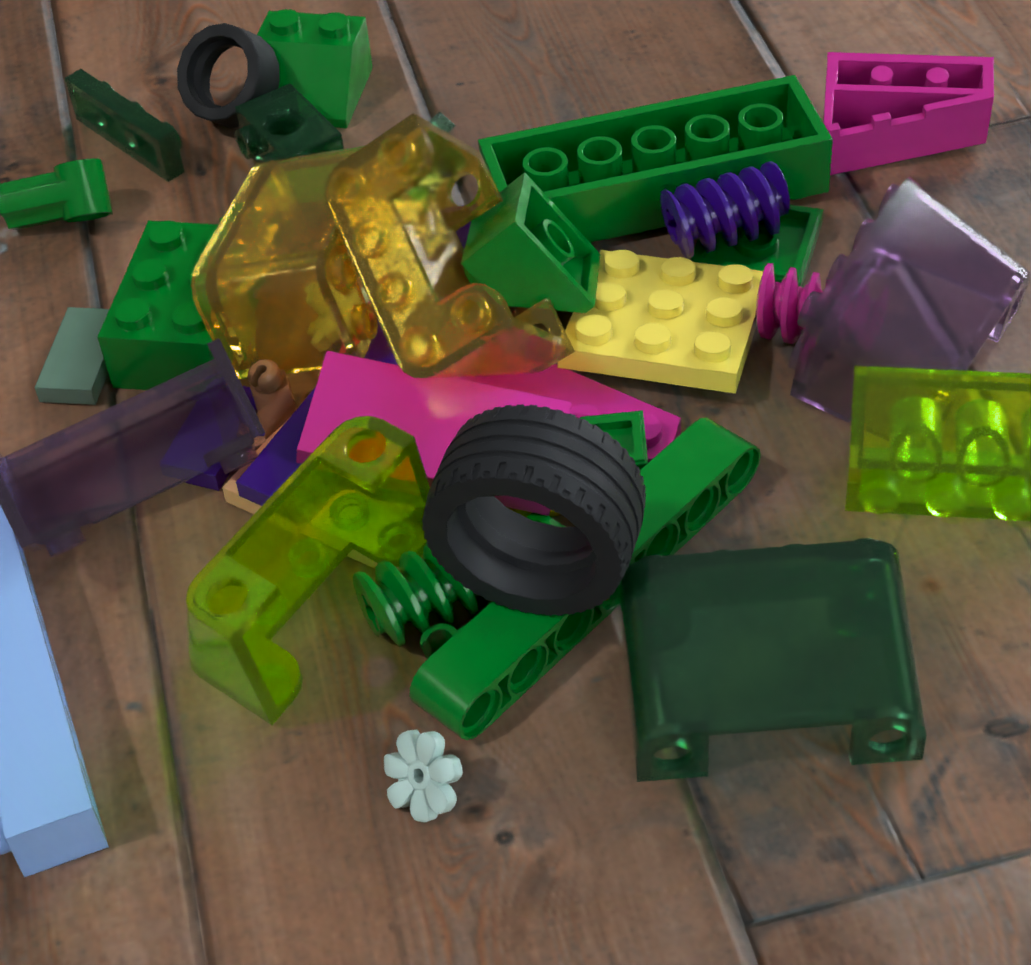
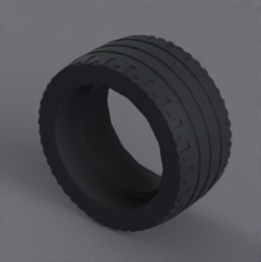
[422,404,646,616]

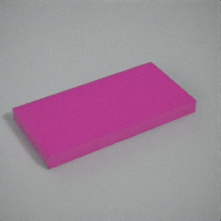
[296,350,572,516]

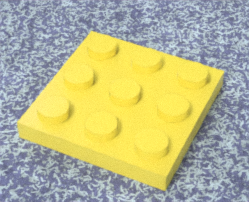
[557,250,763,394]

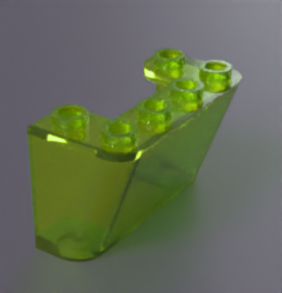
[186,416,430,725]

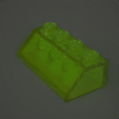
[845,366,1031,521]

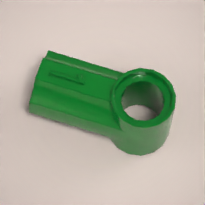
[0,158,113,230]

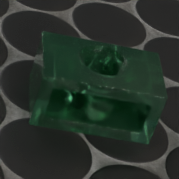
[235,83,346,174]

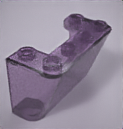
[788,177,1031,458]

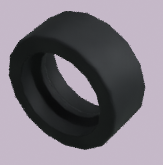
[177,23,280,128]

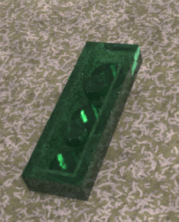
[65,69,185,182]

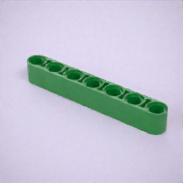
[409,417,761,740]

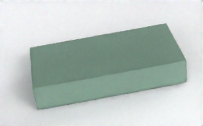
[34,307,109,405]

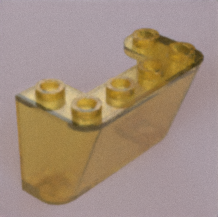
[324,113,575,378]

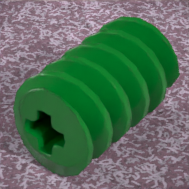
[352,544,479,647]

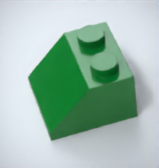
[256,9,373,128]
[461,172,600,313]

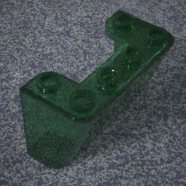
[620,538,927,782]

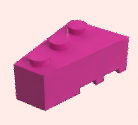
[823,52,994,175]

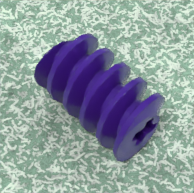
[660,161,790,258]

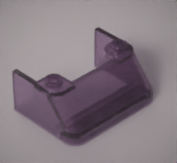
[0,338,265,557]

